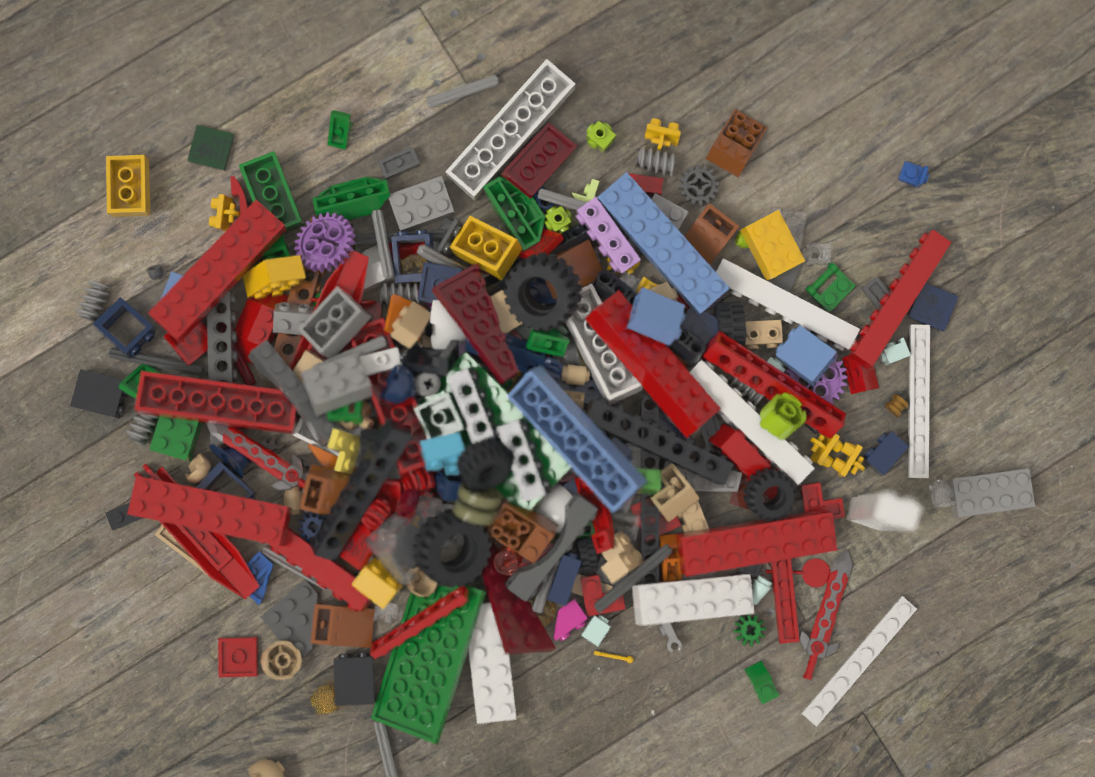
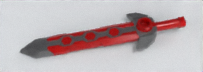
[207,423,306,491]
[799,550,853,681]

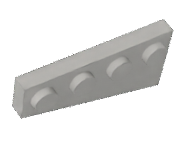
[660,459,742,492]

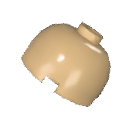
[261,641,302,681]
[248,759,285,777]

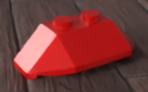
[234,294,289,364]

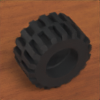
[714,301,746,346]
[457,439,512,492]
[743,468,797,521]

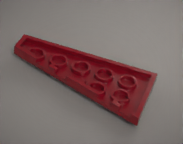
[431,263,519,384]
[481,543,557,654]

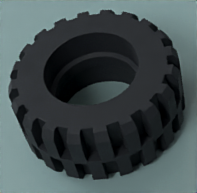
[504,253,582,331]
[413,508,492,588]

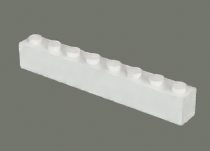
[716,259,860,351]

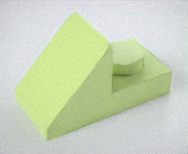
[571,179,599,202]

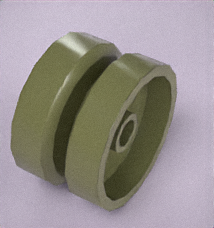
[453,482,502,525]

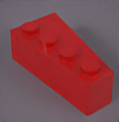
[708,424,782,499]

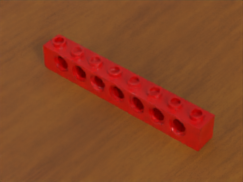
[703,331,846,439]

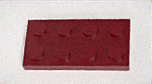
[501,122,577,199]

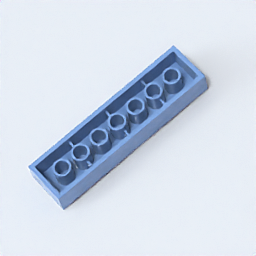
[597,172,729,316]
[507,366,648,513]

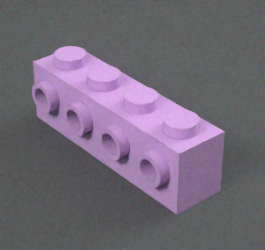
[575,197,641,274]

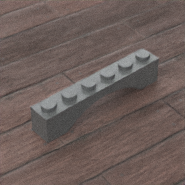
[248,340,341,447]
[506,491,598,602]

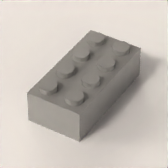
[948,468,1035,518]

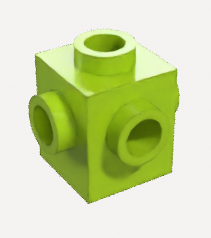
[586,121,616,153]
[544,206,573,234]

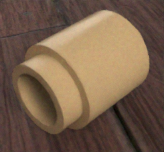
[561,364,590,386]
[283,487,304,515]

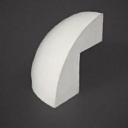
[430,300,466,350]
[534,483,572,533]

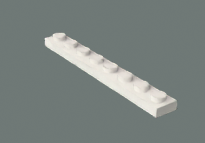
[908,325,930,478]
[801,596,917,727]

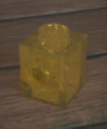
[311,685,338,716]

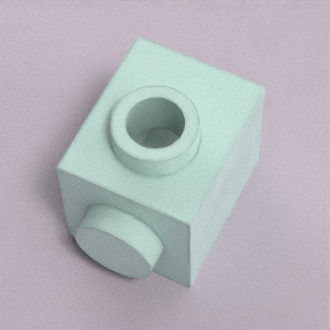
[581,615,610,646]

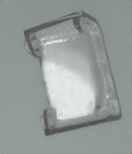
[366,496,458,585]

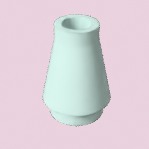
[752,575,772,605]

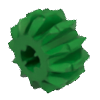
[733,614,767,647]

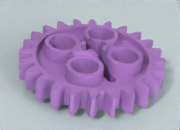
[294,212,356,273]
[785,355,848,404]

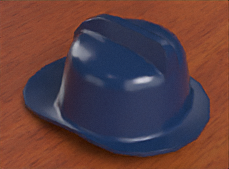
[209,444,252,478]

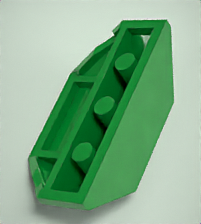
[312,177,390,220]
[483,177,545,251]

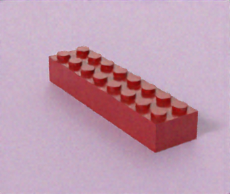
[148,200,286,343]
[585,291,721,438]
[349,318,427,478]
[135,371,297,434]
[128,476,292,546]
[676,509,837,576]

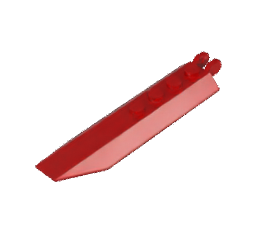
[289,251,369,371]
[134,464,260,600]

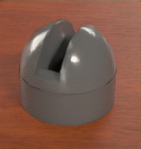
[146,264,163,280]

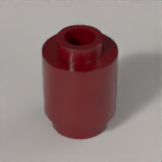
[396,489,420,519]

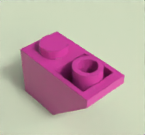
[554,599,588,641]

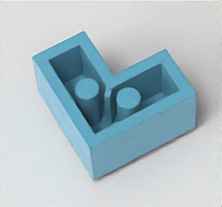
[420,432,464,476]

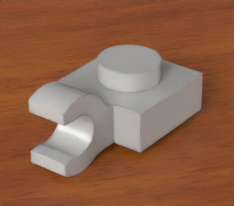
[658,622,682,652]

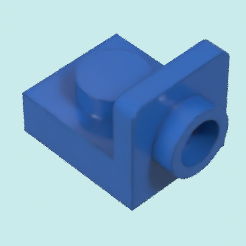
[897,161,930,188]

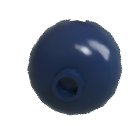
[380,363,417,404]

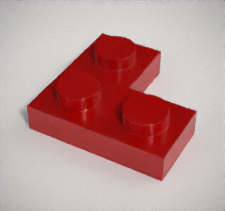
[800,482,845,519]
[580,574,625,617]

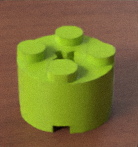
[759,393,806,440]

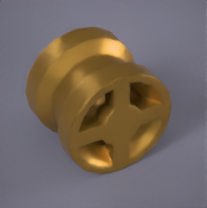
[884,394,909,418]

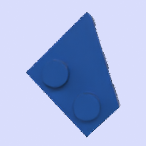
[247,551,274,605]

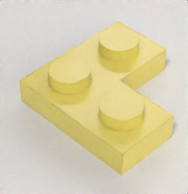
[328,429,361,475]

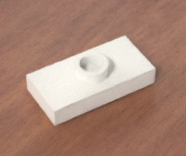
[359,347,402,376]

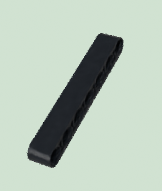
[593,270,705,365]

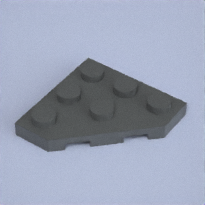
[261,579,318,658]

